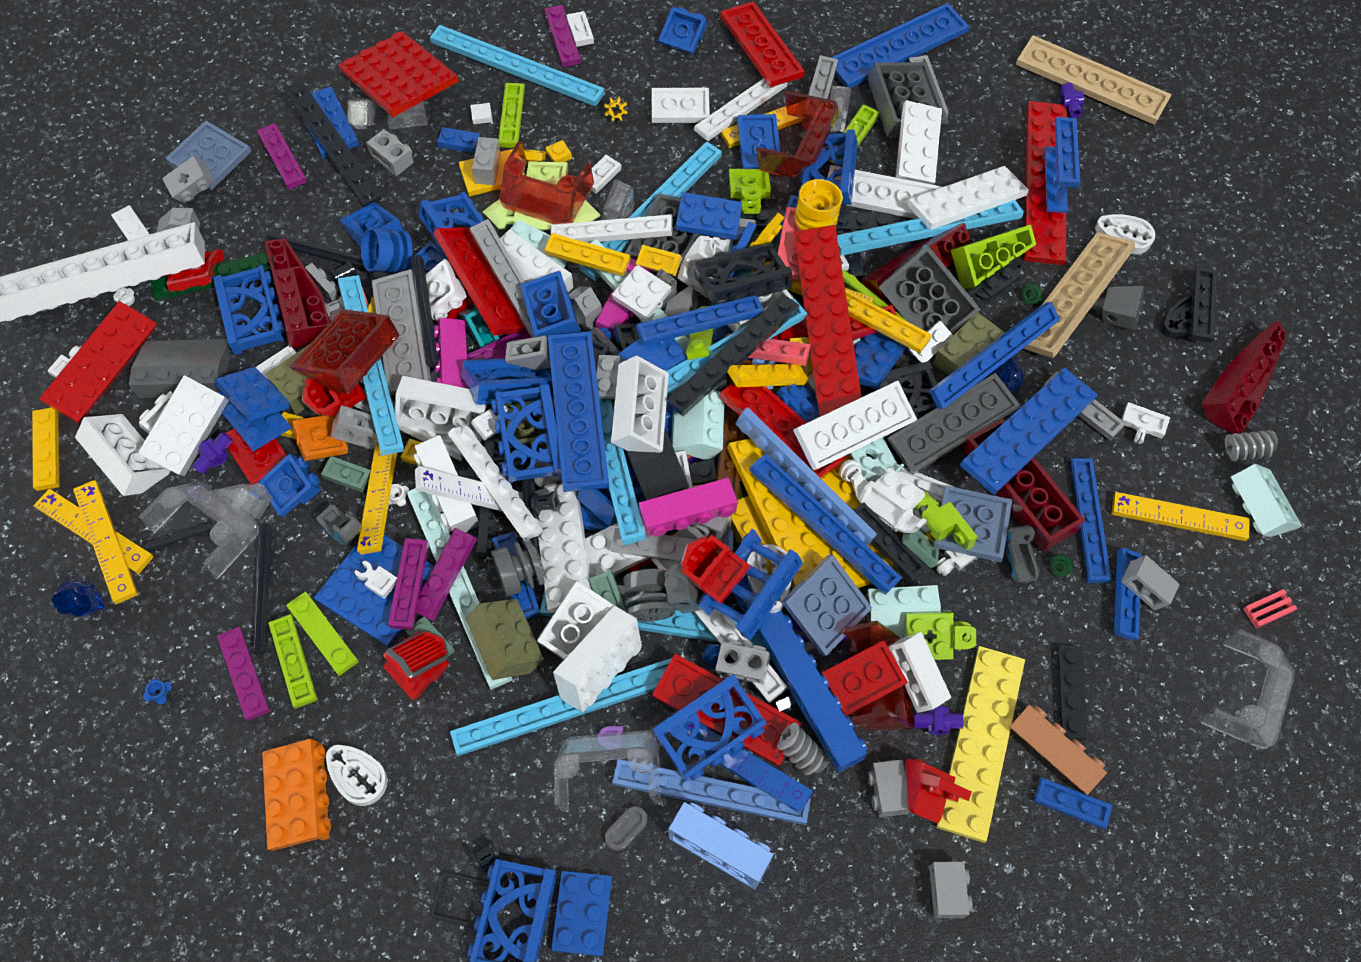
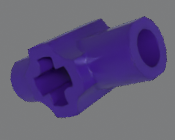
[1060,83,1084,118]
[193,432,233,474]
[914,706,964,735]

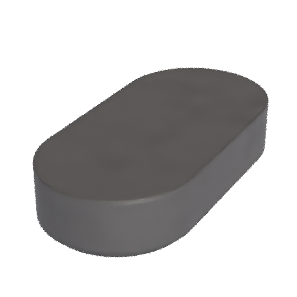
[605,806,647,852]

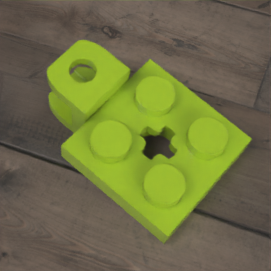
[729,169,771,214]
[905,611,976,660]

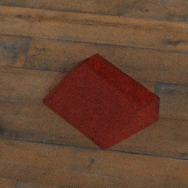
[290,309,400,394]

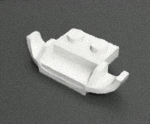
[850,468,927,533]

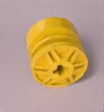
[794,179,843,230]

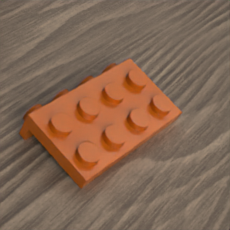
[262,739,331,851]

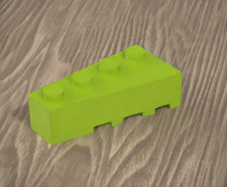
[951,225,1036,289]

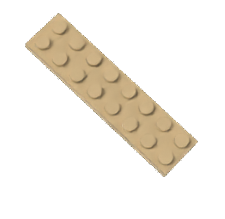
[1016,35,1172,125]
[1023,232,1135,358]

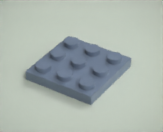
[165,121,252,190]
[933,485,1012,562]
[781,554,872,656]

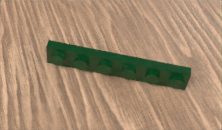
[151,252,271,301]

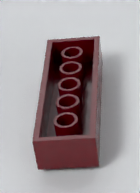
[962,418,1086,552]

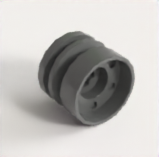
[491,538,545,597]
[623,569,676,622]

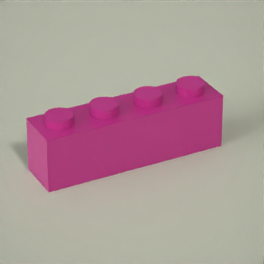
[596,258,652,340]
[433,317,469,389]
[639,478,737,537]

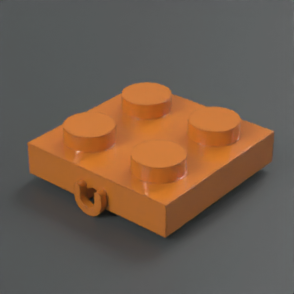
[291,416,348,461]

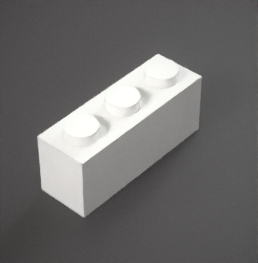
[888,632,951,713]

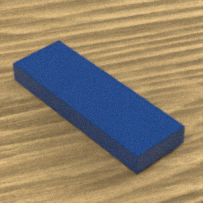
[1033,777,1113,830]

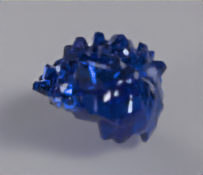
[987,356,1024,393]
[51,579,105,617]

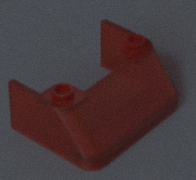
[756,91,839,177]
[500,141,594,225]
[841,621,914,730]

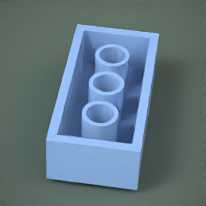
[669,802,773,890]

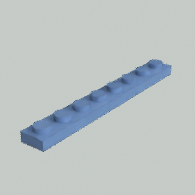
[736,408,877,546]
[612,759,810,825]

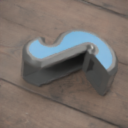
[317,505,362,545]
[1005,525,1039,583]

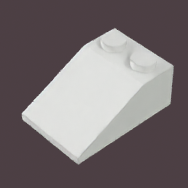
[536,581,615,660]

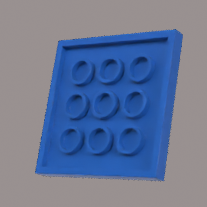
[314,535,435,648]

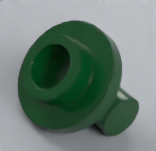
[1021,284,1044,305]
[1049,553,1075,577]

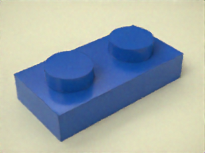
[437,127,480,153]

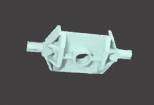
[850,437,904,482]

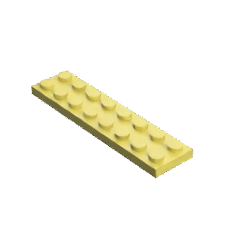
[936,646,1025,843]

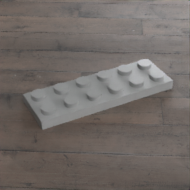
[372,269,431,396]

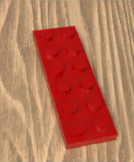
[720,1,805,88]
[433,228,526,335]
[39,301,157,424]
[719,383,846,479]
[652,654,802,767]

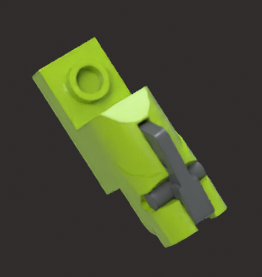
[912,492,978,551]

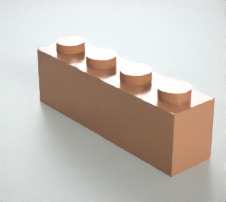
[1010,705,1107,795]

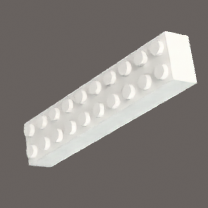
[0,222,205,322]

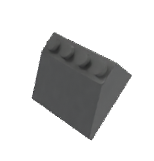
[867,62,948,137]
[625,193,708,283]
[878,245,981,334]
[129,339,230,398]

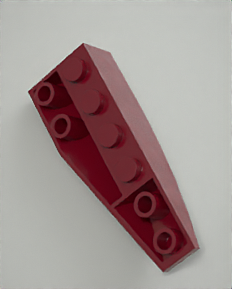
[861,223,971,312]
[265,238,331,348]
[1201,321,1286,434]

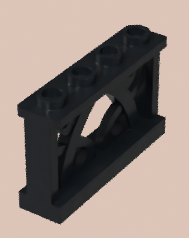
[694,242,792,306]
[860,361,937,423]

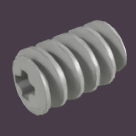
[1225,430,1278,461]
[777,723,829,775]

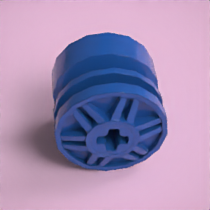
[361,227,413,273]

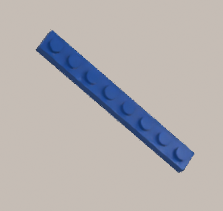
[929,302,1060,409]
[749,454,902,595]

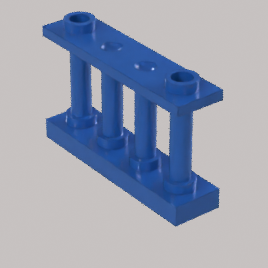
[1044,117,1080,213]
[698,529,803,641]

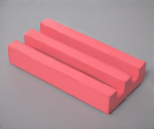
[1243,589,1297,629]

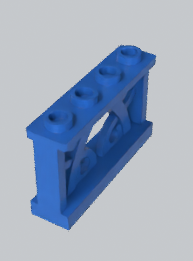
[798,129,858,205]
[418,192,484,267]
[213,265,285,355]
[461,359,554,405]
[491,384,562,483]
[652,674,767,781]
[467,859,557,962]

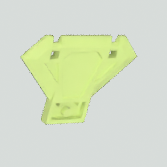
[482,162,600,231]

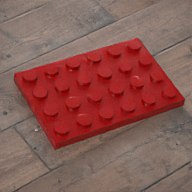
[338,31,459,118]

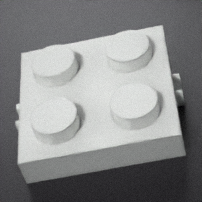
[612,265,671,320]

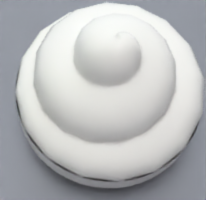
[839,460,862,482]

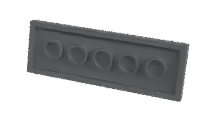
[888,373,1021,475]

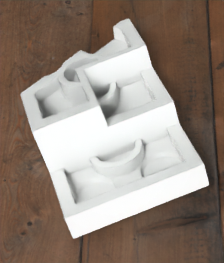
[677,236,733,298]

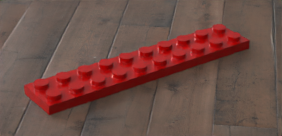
[1024,101,1067,265]
[794,225,862,417]

